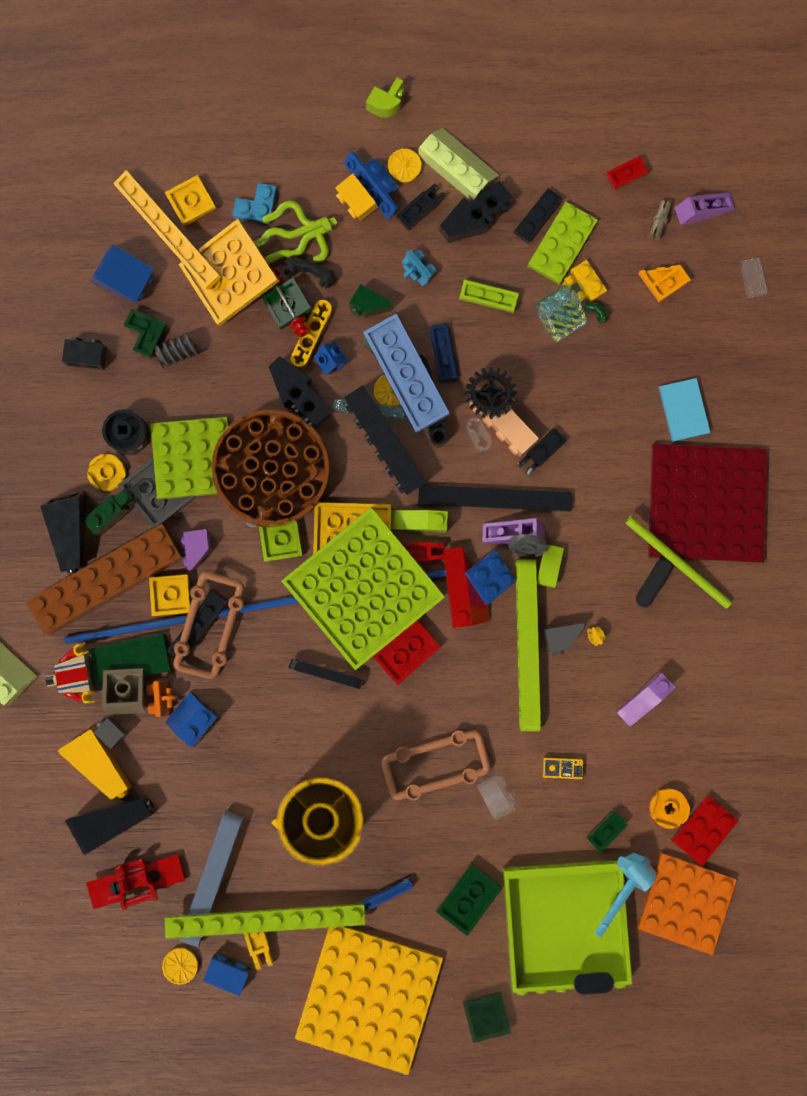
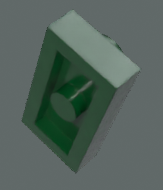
[586,810,628,853]

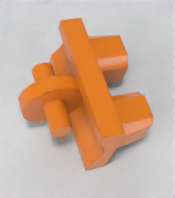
[146,680,178,717]

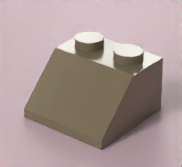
[102,668,146,715]

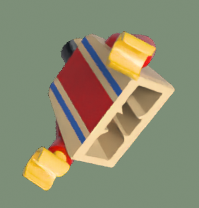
[45,643,95,703]

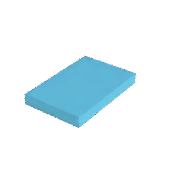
[659,378,710,442]

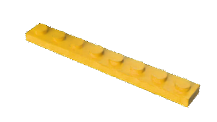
[113,170,221,290]

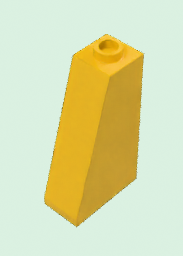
[57,728,132,800]

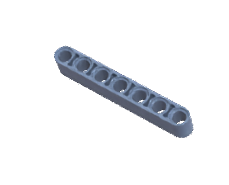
[179,811,244,947]

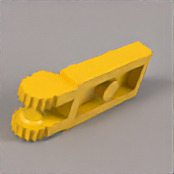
[244,932,273,970]

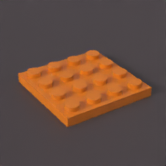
[637,852,737,955]

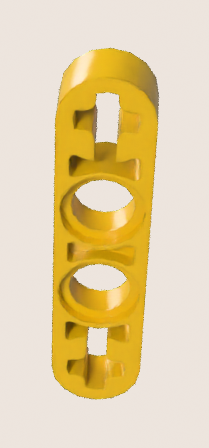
[291,300,332,369]

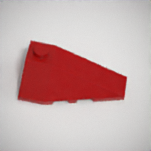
[443,547,490,628]

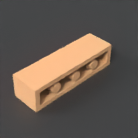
[469,383,539,457]

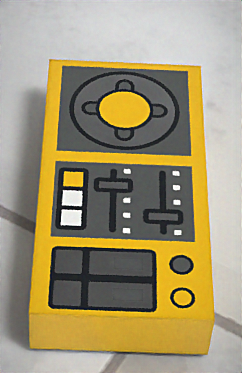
[543,757,583,779]

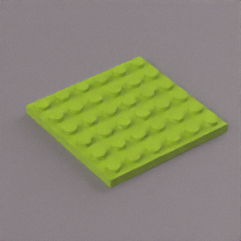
[282,507,445,670]

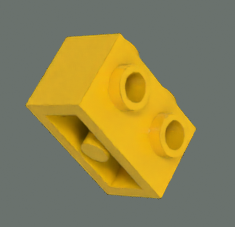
[335,174,378,222]

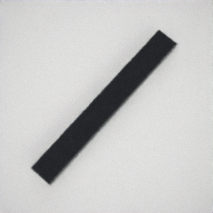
[418,485,571,512]

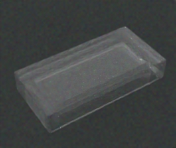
[739,258,768,299]

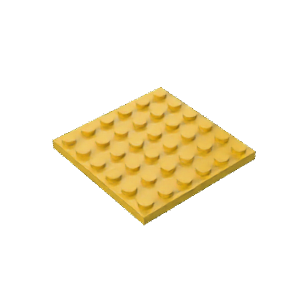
[295,926,443,1075]

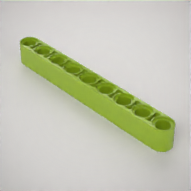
[515,559,541,732]

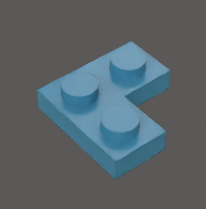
[233,183,277,225]

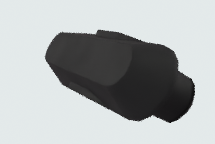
[283,256,335,289]
[636,558,673,607]

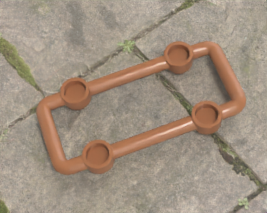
[174,572,244,679]
[381,730,491,801]

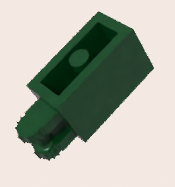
[83,490,135,535]

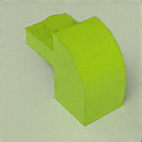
[366,78,405,118]

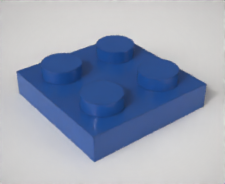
[464,550,516,604]

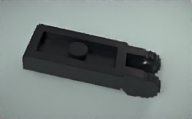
[396,184,446,231]
[517,428,567,476]

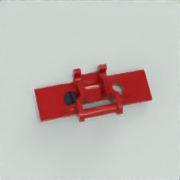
[86,854,185,911]

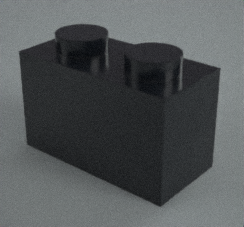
[62,337,107,370]

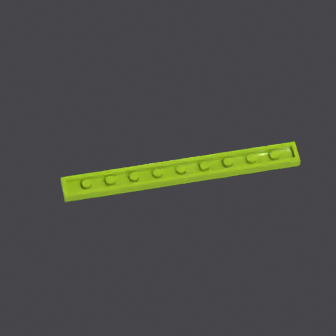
[165,903,365,939]

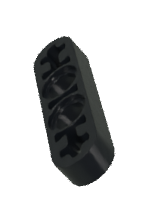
[288,659,363,689]

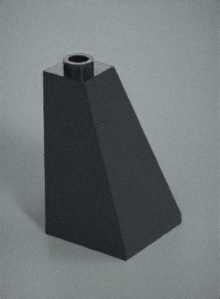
[40,491,86,574]
[65,796,155,856]

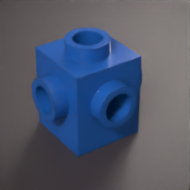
[314,343,348,375]

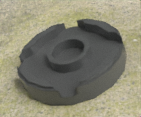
[508,534,547,557]

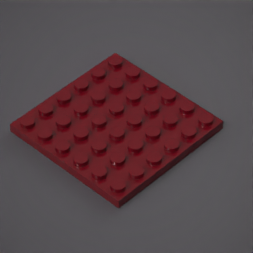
[648,443,767,563]

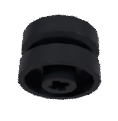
[102,409,150,455]

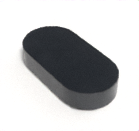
[573,972,614,995]

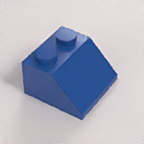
[166,692,220,748]

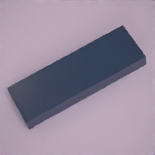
[429,323,458,383]

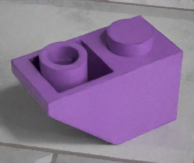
[181,529,211,572]

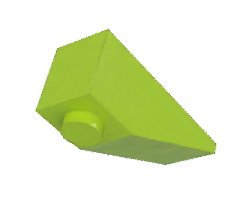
[391,510,448,533]

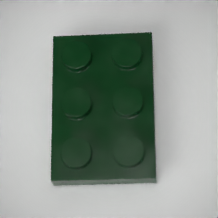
[436,863,503,936]

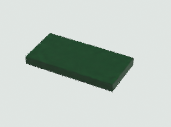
[87,633,171,687]

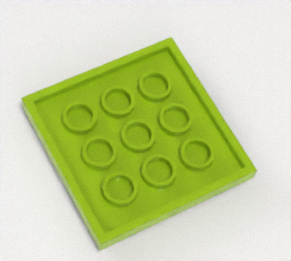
[150,417,228,500]

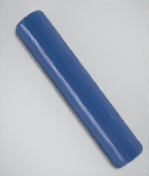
[359,878,413,912]

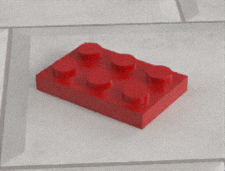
[372,620,441,686]
[670,795,739,866]

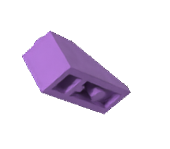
[674,192,735,225]
[482,518,545,544]
[616,673,676,727]

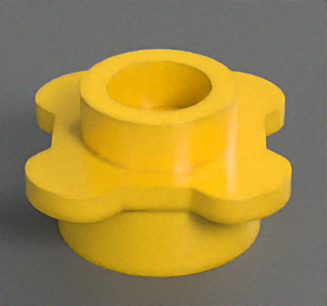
[587,627,605,646]

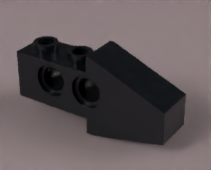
[439,181,513,243]
[268,356,333,429]

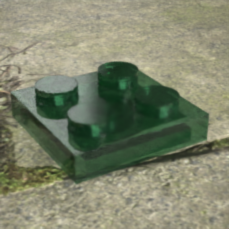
[463,991,511,1043]

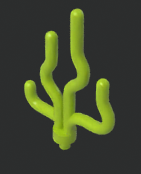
[254,200,337,264]

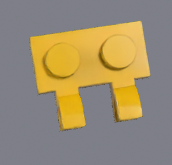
[562,260,607,305]

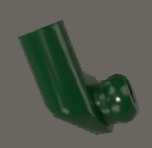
[584,301,609,323]

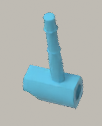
[594,853,657,938]

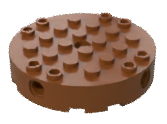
[212,410,329,528]

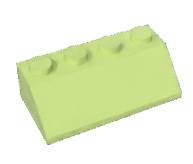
[419,128,499,201]
[0,641,38,706]

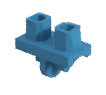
[402,250,436,287]

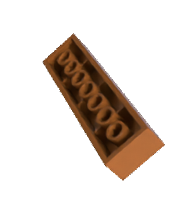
[26,524,183,635]

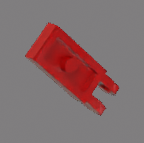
[401,542,446,562]

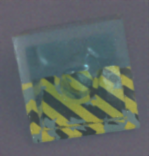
[534,284,587,342]

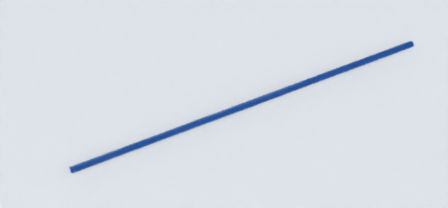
[64,565,474,644]

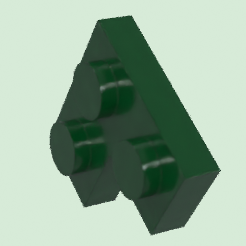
[124,308,167,359]

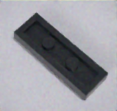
[514,188,563,244]

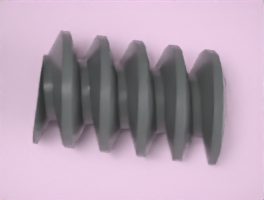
[155,334,198,368]

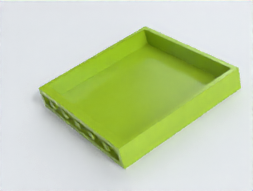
[503,860,632,995]

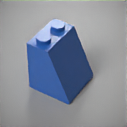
[90,245,154,303]

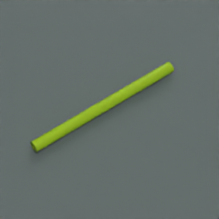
[625,516,732,609]

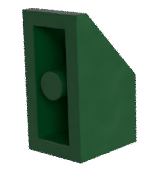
[349,284,393,317]

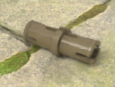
[648,200,672,240]

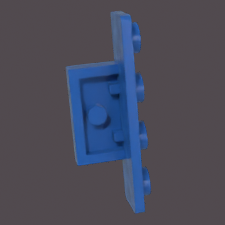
[344,150,399,219]

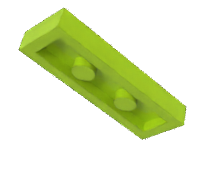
[459,280,519,313]

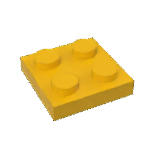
[165,175,216,227]
[149,574,191,616]

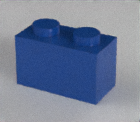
[203,953,251,996]

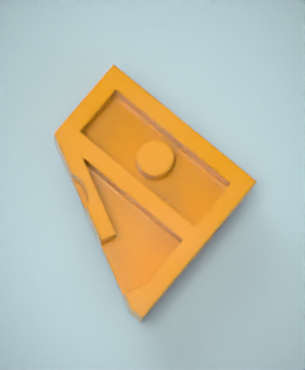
[638,265,691,302]

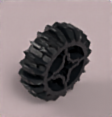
[465,367,517,419]

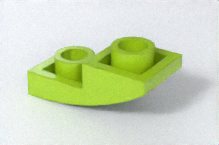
[537,544,564,588]

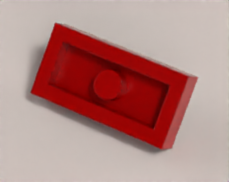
[606,156,648,191]

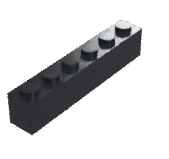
[343,385,426,495]

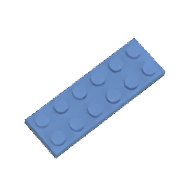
[363,314,450,433]

